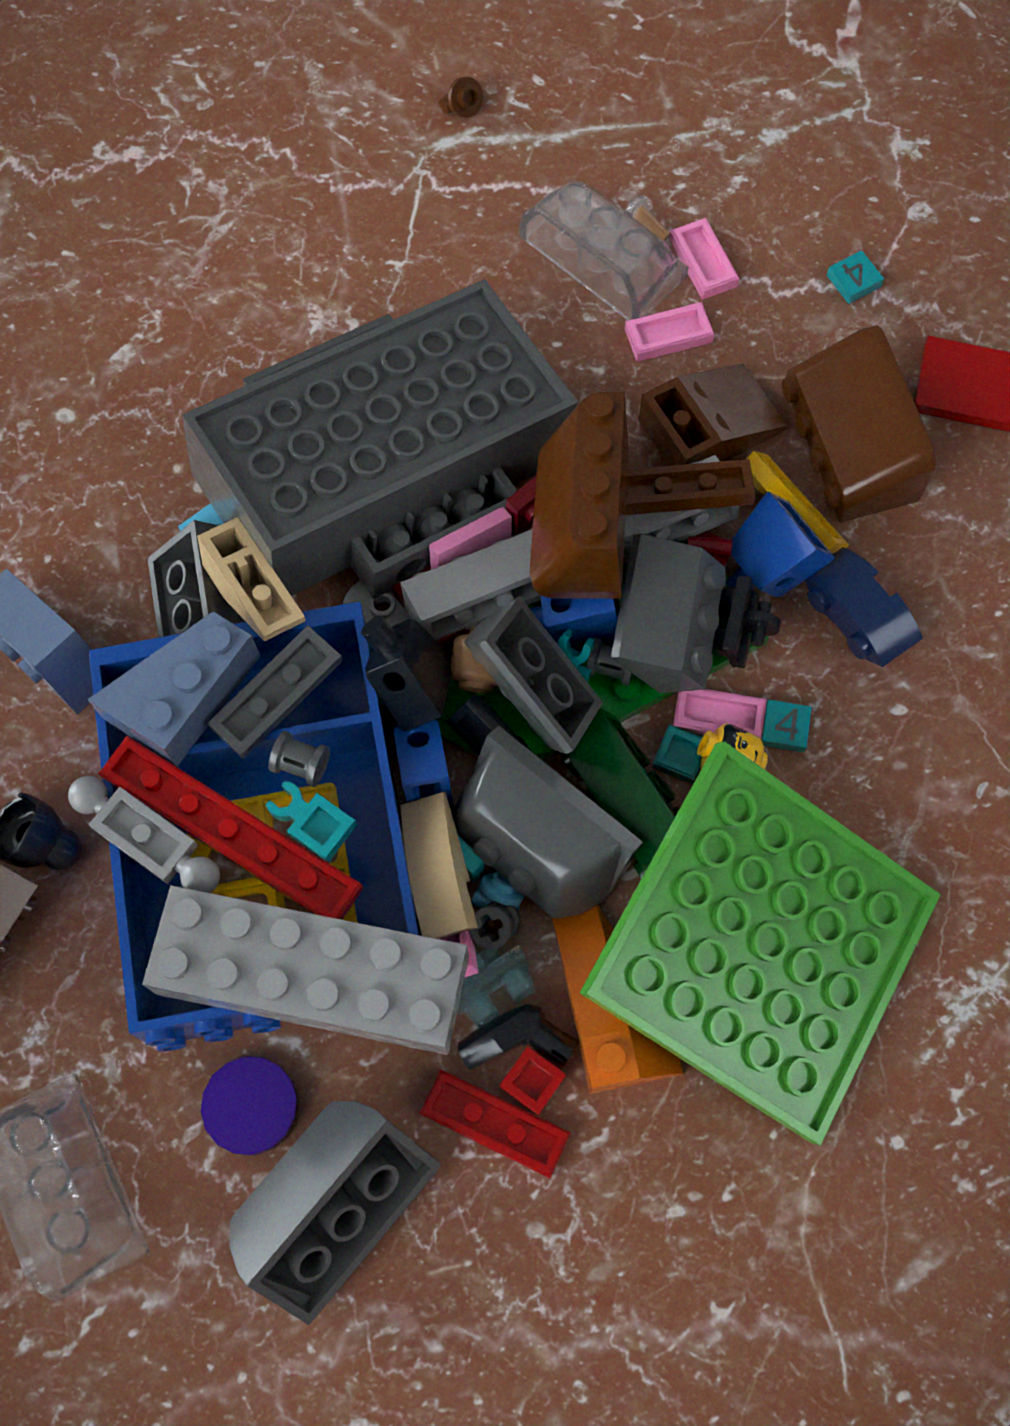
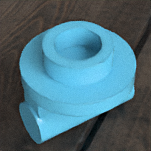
[471,871,525,917]

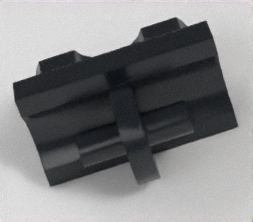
[711,576,781,668]

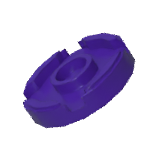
[200,1056,299,1156]

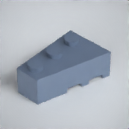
[0,568,93,714]
[87,612,261,767]

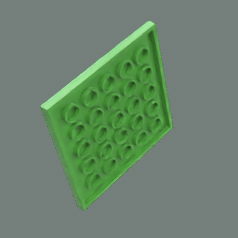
[579,741,941,1146]

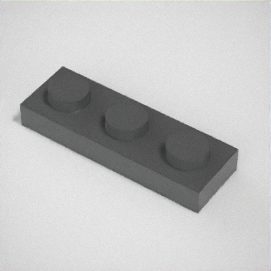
[207,626,342,759]

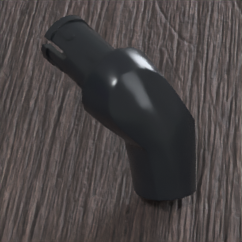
[458,1004,579,1070]

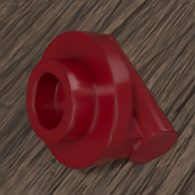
[687,533,732,567]

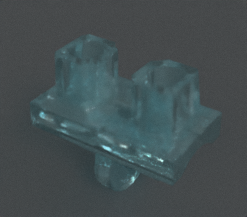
[457,945,536,1028]

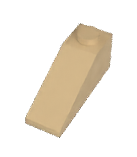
[197,517,305,642]

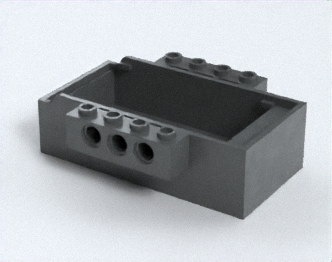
[182,279,578,599]

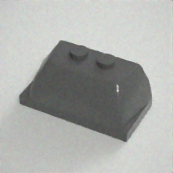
[453,725,643,919]
[230,1101,442,1325]

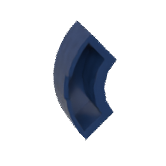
[805,547,923,667]

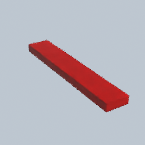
[98,736,364,920]

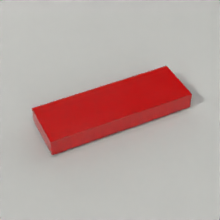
[419,1069,571,1179]

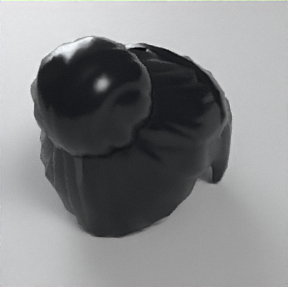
[0,792,82,870]

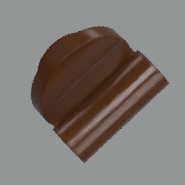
[438,77,483,118]

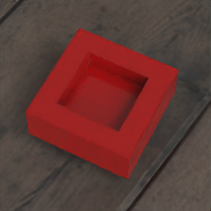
[499,1046,566,1116]

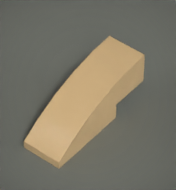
[401,792,478,939]

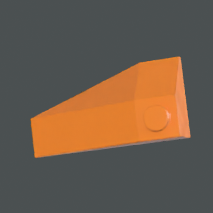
[552,905,683,1094]

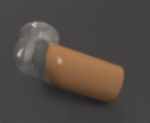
[626,195,671,248]

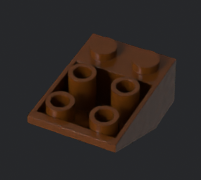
[638,363,788,466]

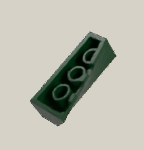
[562,708,680,879]

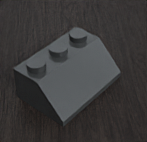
[148,520,246,638]
[611,534,726,693]
[464,596,603,754]

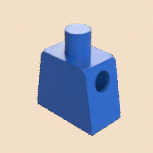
[725,491,835,597]
[529,595,620,648]
[393,720,454,816]

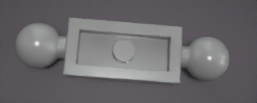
[68,776,220,893]

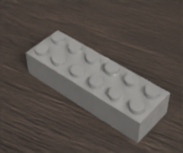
[142,885,469,1055]

